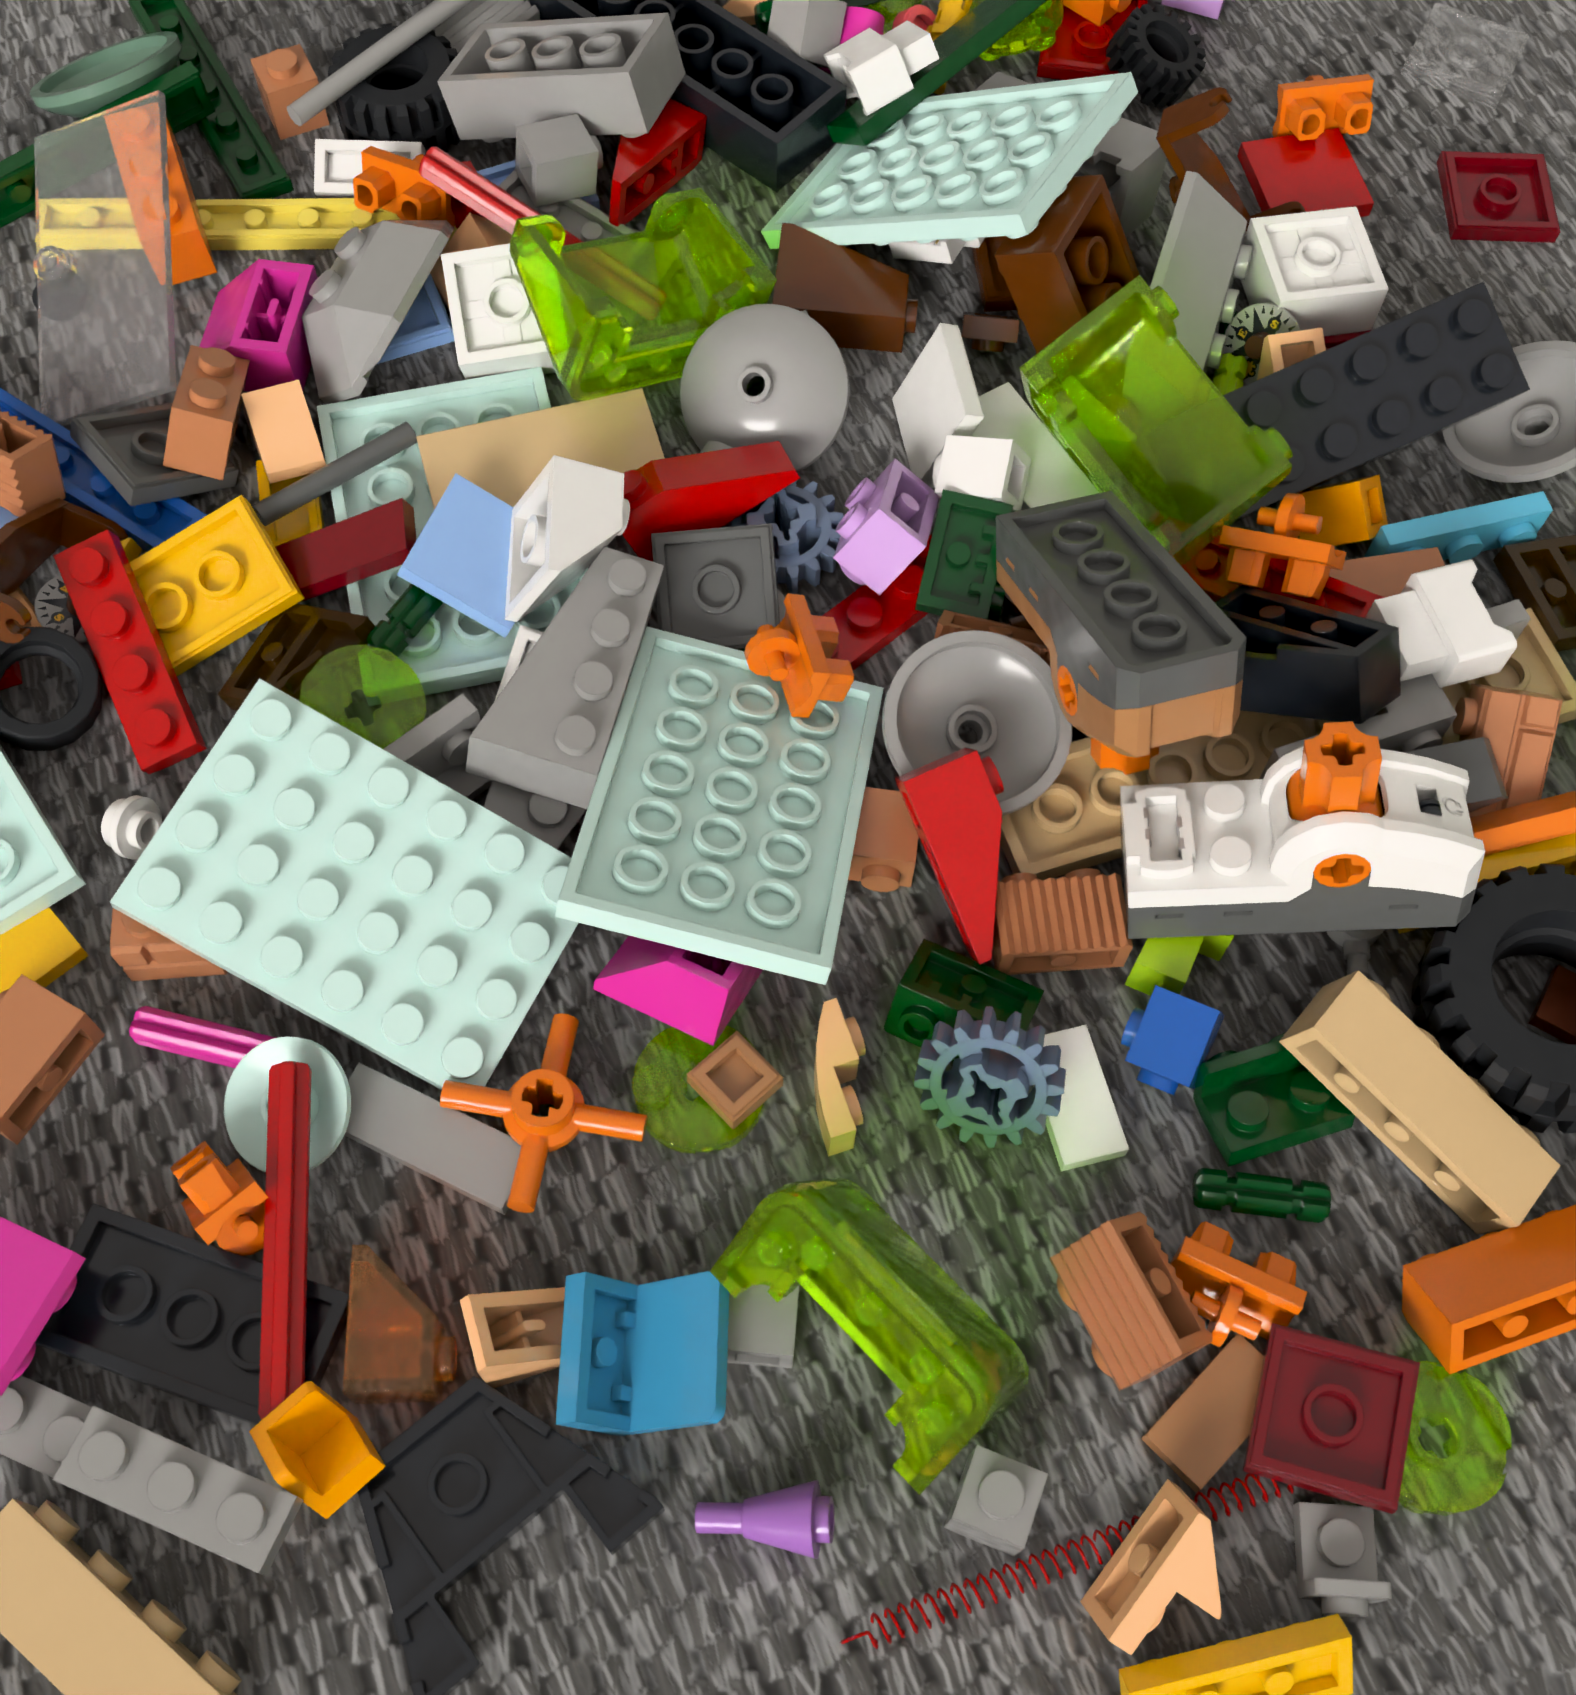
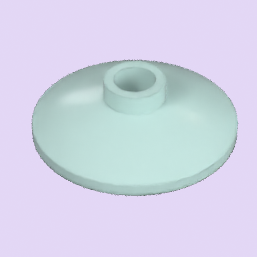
[224,1036,351,1172]

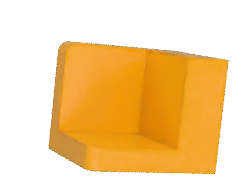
[1298,474,1388,546]
[249,1381,386,1519]

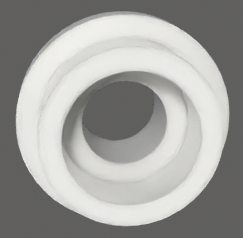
[101,795,163,860]

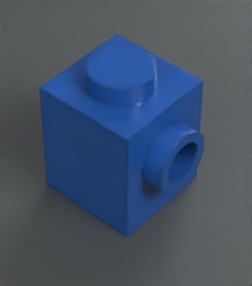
[1121,985,1225,1095]

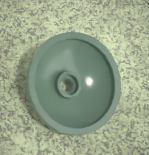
[30,31,182,119]

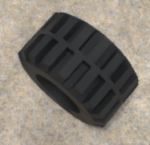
[328,23,460,154]

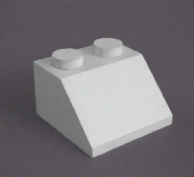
[505,455,630,622]

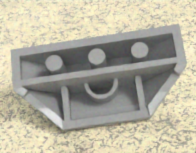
[302,220,454,404]

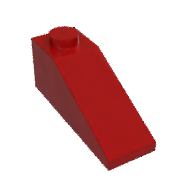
[609,99,707,227]
[622,441,800,562]
[894,748,1004,965]

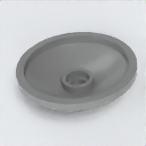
[680,304,850,472]
[1442,340,1576,483]
[882,630,1072,816]

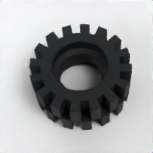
[1106,4,1206,108]

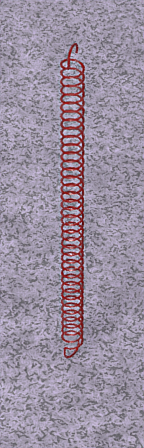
[840,1473,1294,1649]

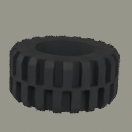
[1411,864,1576,1134]

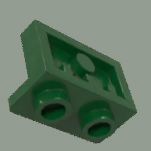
[915,489,1014,619]
[884,939,1044,1062]
[1193,1032,1355,1167]

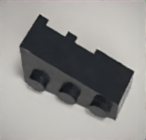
[1215,585,1401,724]

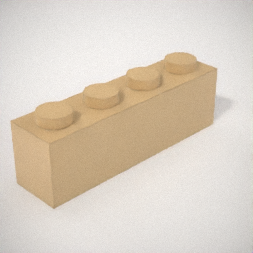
[1279,970,1561,1234]
[0,1498,242,1695]

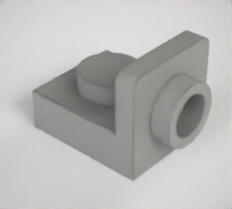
[1293,1502,1392,1617]

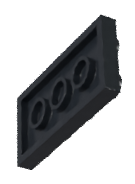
[35,1203,356,1425]

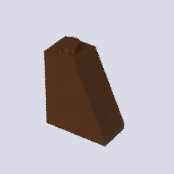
[772,223,918,353]

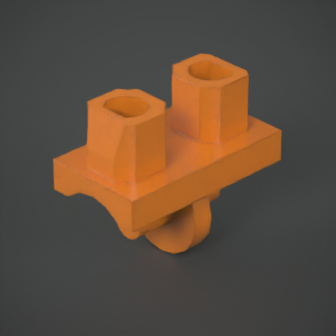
[1272,74,1374,141]
[353,146,455,227]
[1219,493,1347,600]
[744,593,854,718]
[170,1141,268,1256]
[1170,1221,1307,1347]

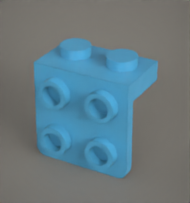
[556,1271,730,1436]

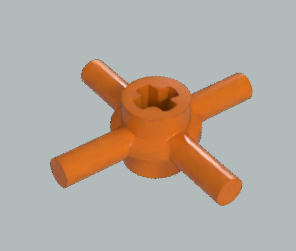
[440,1013,647,1213]

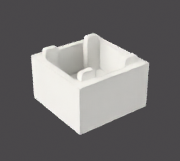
[1240,206,1389,336]
[441,236,579,380]

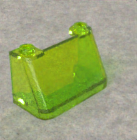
[509,188,777,401]
[1019,275,1293,566]
[710,1178,1029,1495]

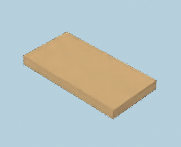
[416,388,665,509]

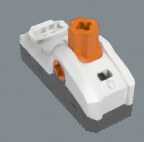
[1120,721,1485,939]

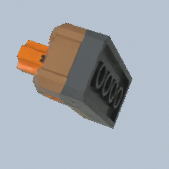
[996,491,1246,775]

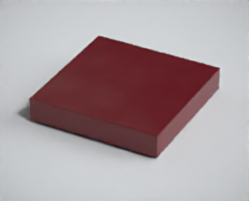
[1437,151,1560,243]
[1242,1323,1420,1514]

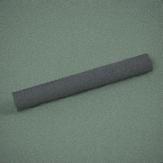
[253,422,418,526]

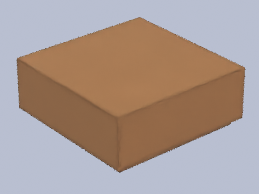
[686,1031,783,1130]

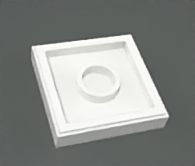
[892,323,985,488]

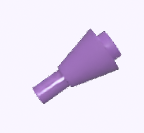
[695,1480,835,1559]

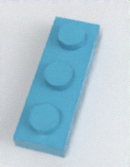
[1364,491,1553,564]

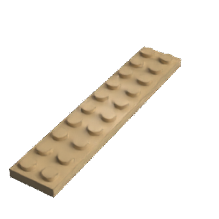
[1000,608,1576,880]

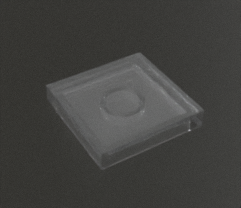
[1400,2,1530,110]

